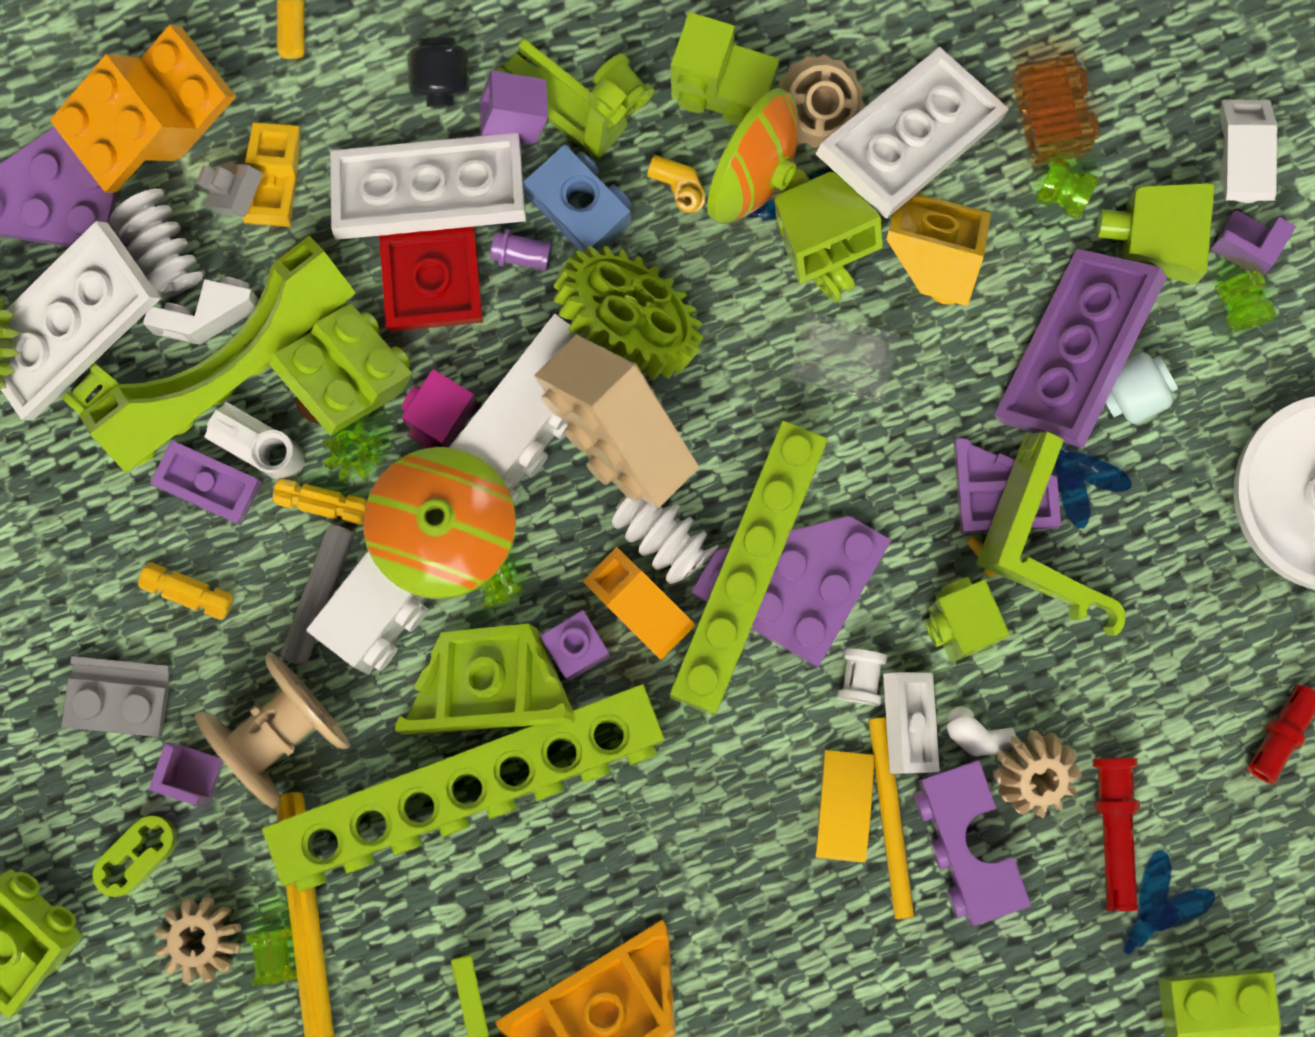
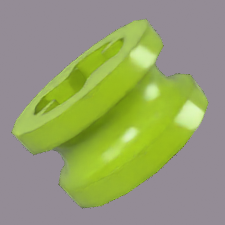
[812,266,855,303]

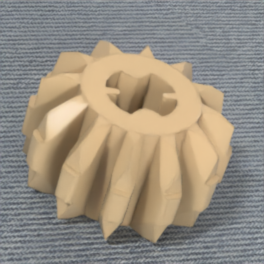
[992,729,1082,818]
[155,897,242,984]

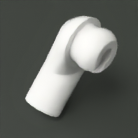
[947,706,1016,756]

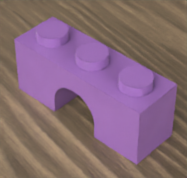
[913,760,1031,926]

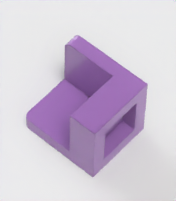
[479,70,548,145]
[1211,210,1296,278]
[148,742,224,806]

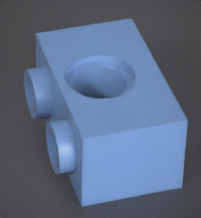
[523,144,632,253]

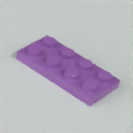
[994,249,1167,448]

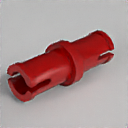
[1246,684,1315,785]

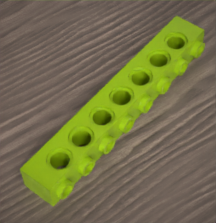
[262,684,665,893]

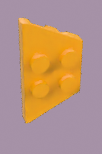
[495,920,676,1037]

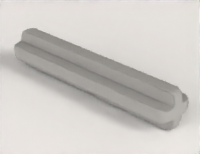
[281,525,354,666]

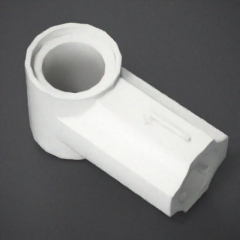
[204,402,305,480]

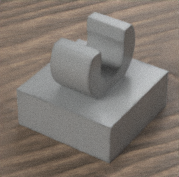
[196,163,263,217]

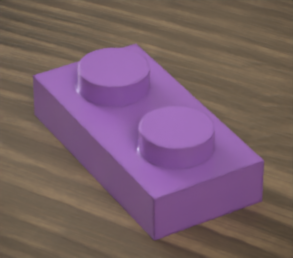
[150,440,262,526]

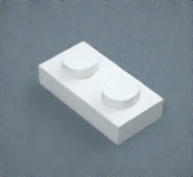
[883,672,940,774]

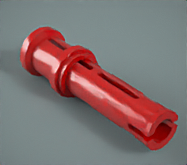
[1092,758,1140,911]

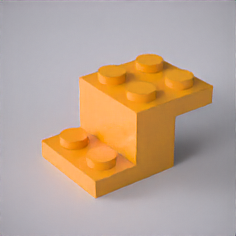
[49,24,236,193]

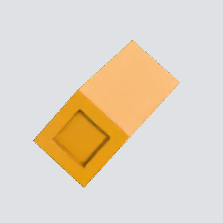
[582,547,696,660]

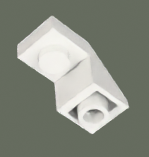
[1220,100,1277,203]
[143,277,259,345]

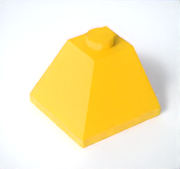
[886,193,991,306]

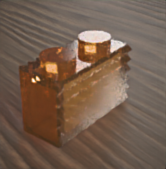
[1011,54,1099,167]

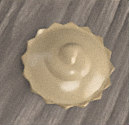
[779,54,865,148]

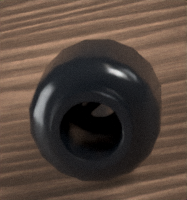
[407,37,470,108]

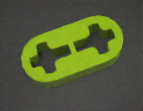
[92,816,178,897]

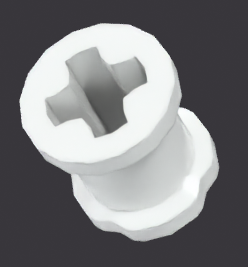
[837,649,887,706]

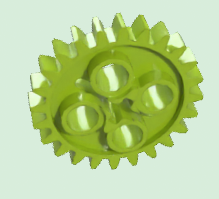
[553,246,703,380]

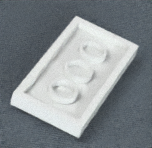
[816,47,1009,219]
[330,133,526,240]
[1,221,161,420]

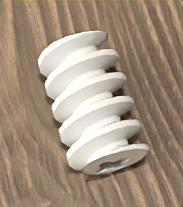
[110,188,203,298]
[612,496,718,585]

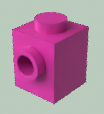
[401,369,478,449]

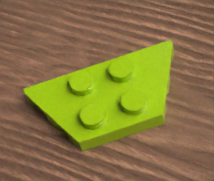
[395,623,575,735]

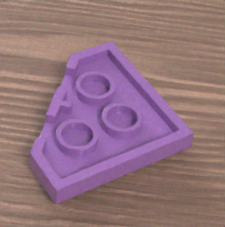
[0,127,119,247]
[691,516,892,668]

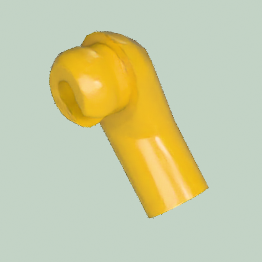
[647,155,705,213]

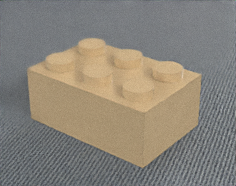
[534,335,700,508]

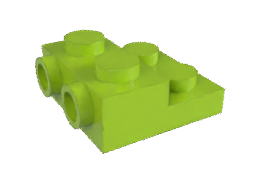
[269,303,413,436]
[0,869,83,1019]

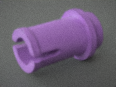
[490,229,552,272]

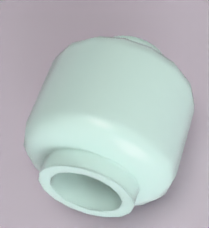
[1106,352,1178,424]

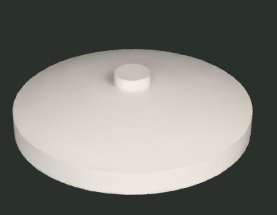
[1233,396,1315,590]

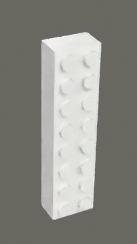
[306,314,585,675]

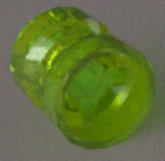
[1035,157,1100,220]
[1215,271,1278,333]

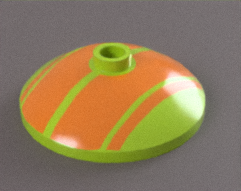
[707,88,799,224]
[363,447,516,599]

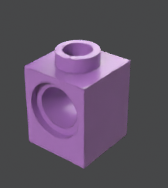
[541,610,611,682]

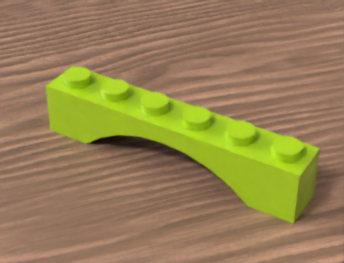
[79,235,356,473]
[670,420,828,717]

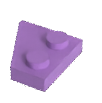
[953,438,1061,534]

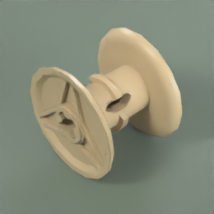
[194,652,351,809]

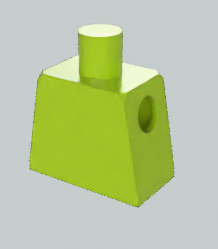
[774,169,883,284]
[1096,183,1215,284]

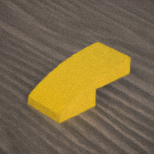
[242,123,301,227]
[815,750,874,863]

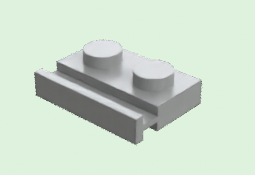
[61,656,172,738]

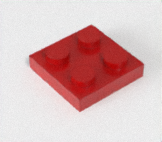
[379,226,484,332]

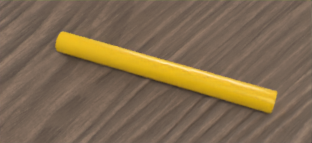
[868,717,915,919]

